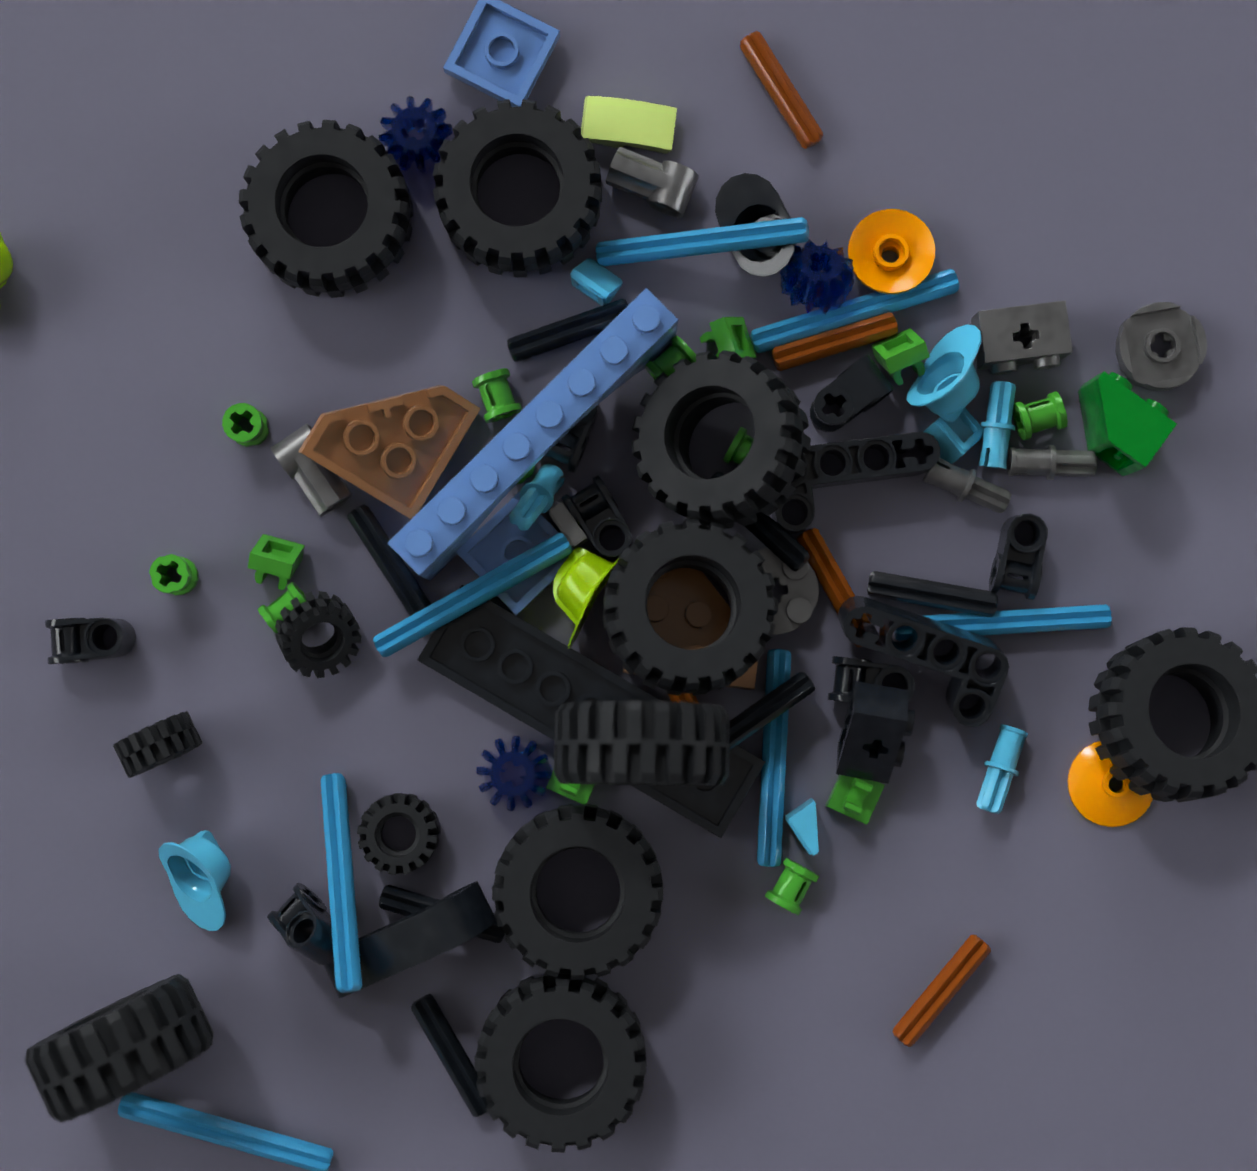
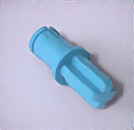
[979,381,1016,469]
[509,464,565,531]
[977,724,1028,814]

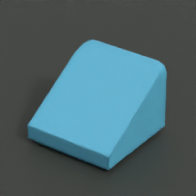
[570,258,623,306]
[923,408,984,464]
[785,798,819,856]

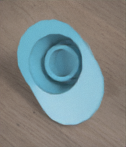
[906,324,982,422]
[159,830,231,931]

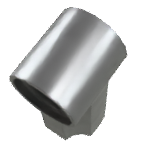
[606,146,699,218]
[271,423,353,516]

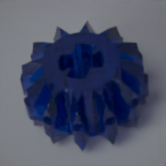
[379,96,453,173]
[780,239,855,314]
[476,735,552,811]

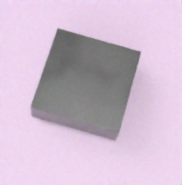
[549,502,588,549]

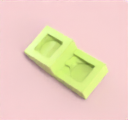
[581,96,677,154]

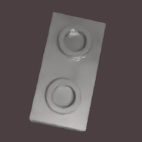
[971,300,1073,375]

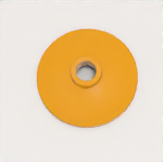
[848,209,936,294]
[1067,741,1153,827]

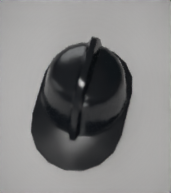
[715,173,796,277]

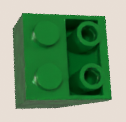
[1078,371,1177,476]

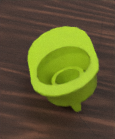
[553,547,618,649]

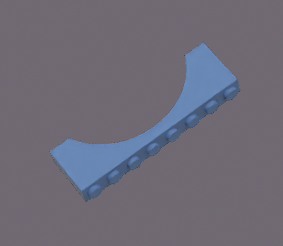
[388,288,678,581]

